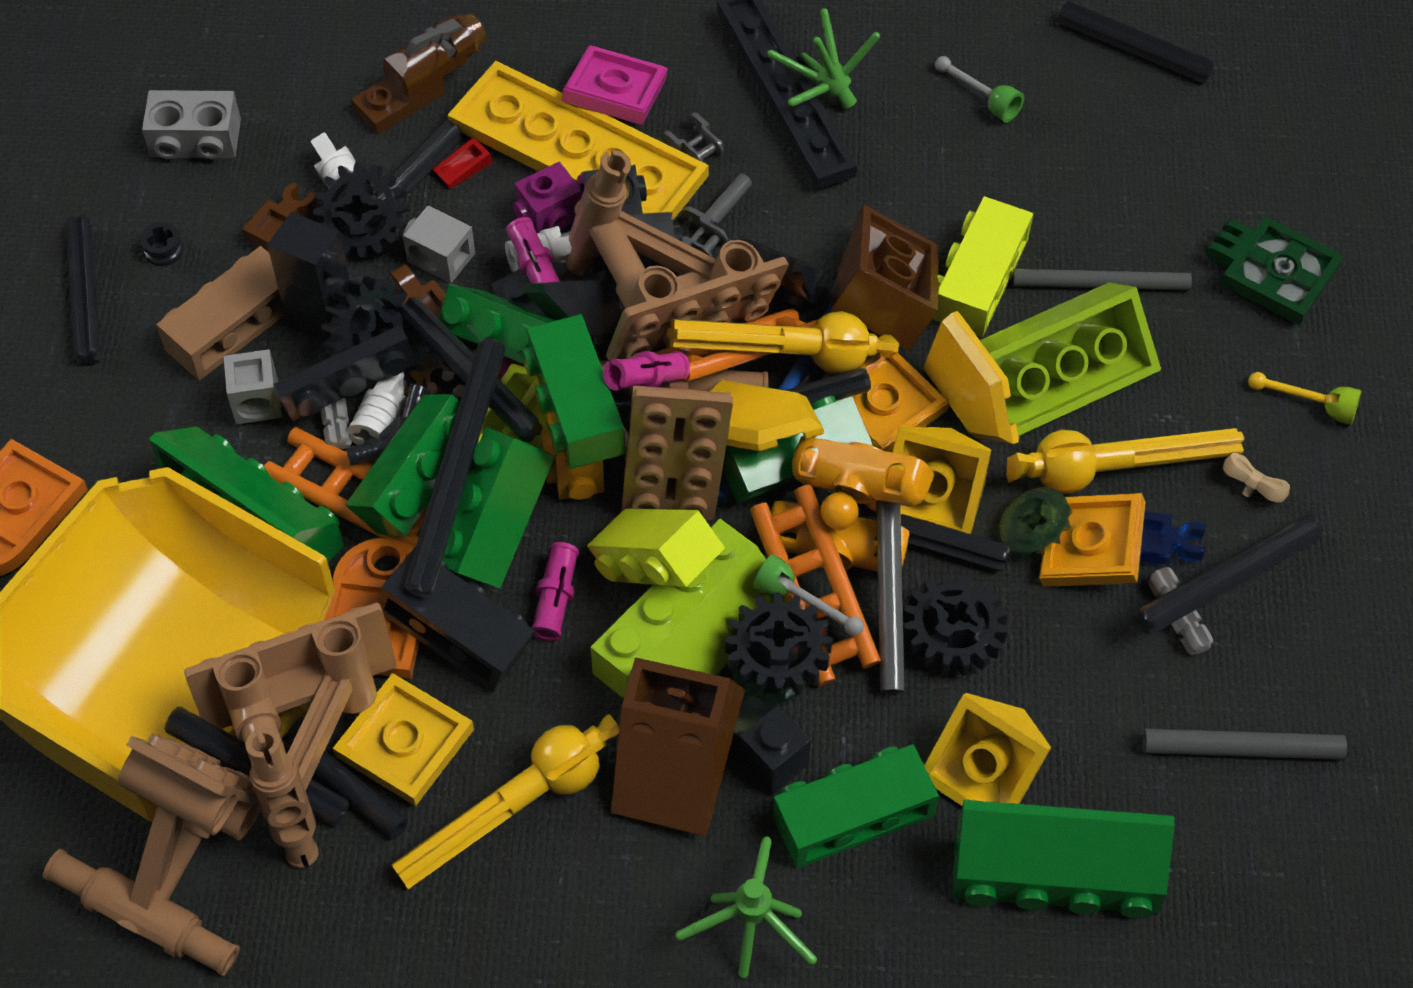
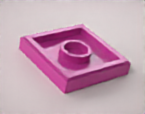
[562,45,668,125]

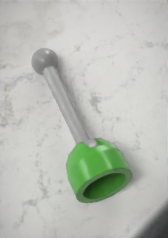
[935,56,1024,123]
[753,554,864,636]

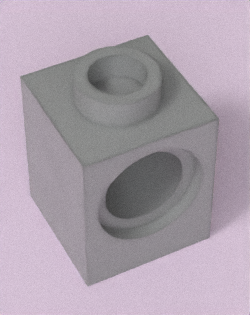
[403,206,475,284]
[223,349,282,424]

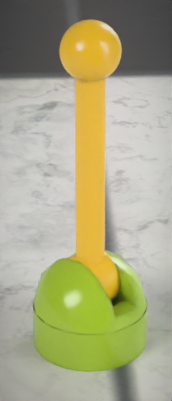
[1248,372,1362,425]

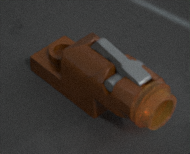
[351,13,487,135]

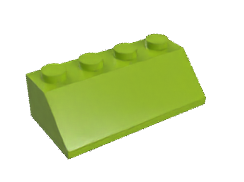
[980,282,1161,436]
[590,519,785,698]

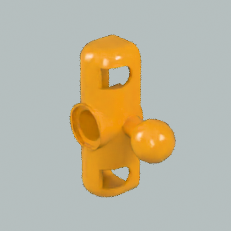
[792,436,934,513]
[771,492,910,572]

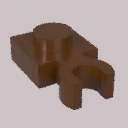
[242,182,318,252]

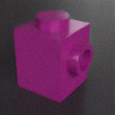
[512,161,581,234]

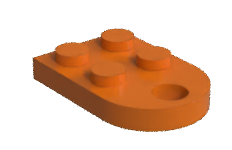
[0,439,88,576]
[324,538,420,679]

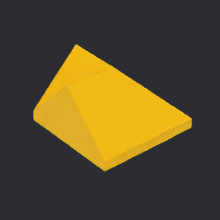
[891,427,991,534]
[924,693,1051,806]

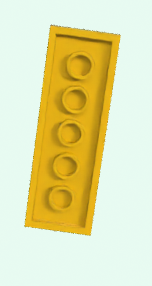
[447,61,709,220]

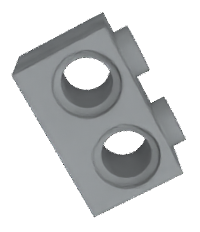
[142,90,241,159]

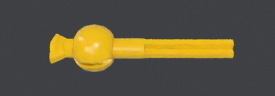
[667,311,899,375]
[1006,428,1244,494]
[391,714,620,889]

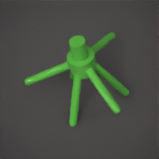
[767,8,880,110]
[675,837,817,978]

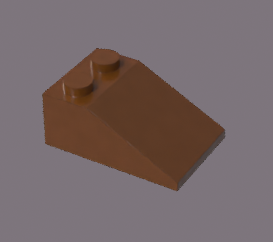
[832,204,938,350]

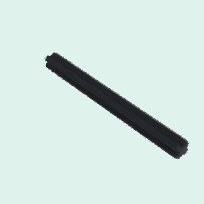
[404,338,505,597]

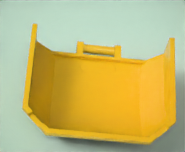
[0,467,335,822]

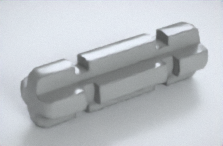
[320,398,352,449]
[1148,567,1213,656]

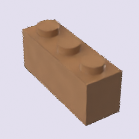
[156,246,285,381]

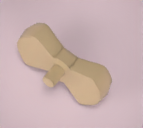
[1223,453,1290,502]

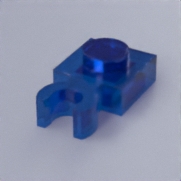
[1140,511,1206,564]

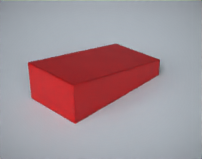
[433,137,493,189]

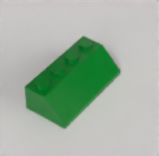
[149,426,344,563]
[952,800,1175,918]

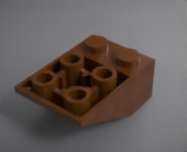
[611,657,745,837]

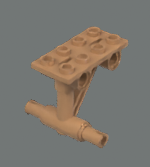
[566,150,789,361]
[599,360,768,520]
[184,603,397,868]
[43,733,261,976]

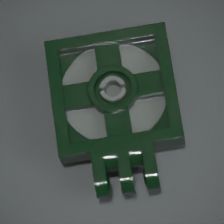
[1205,216,1344,326]

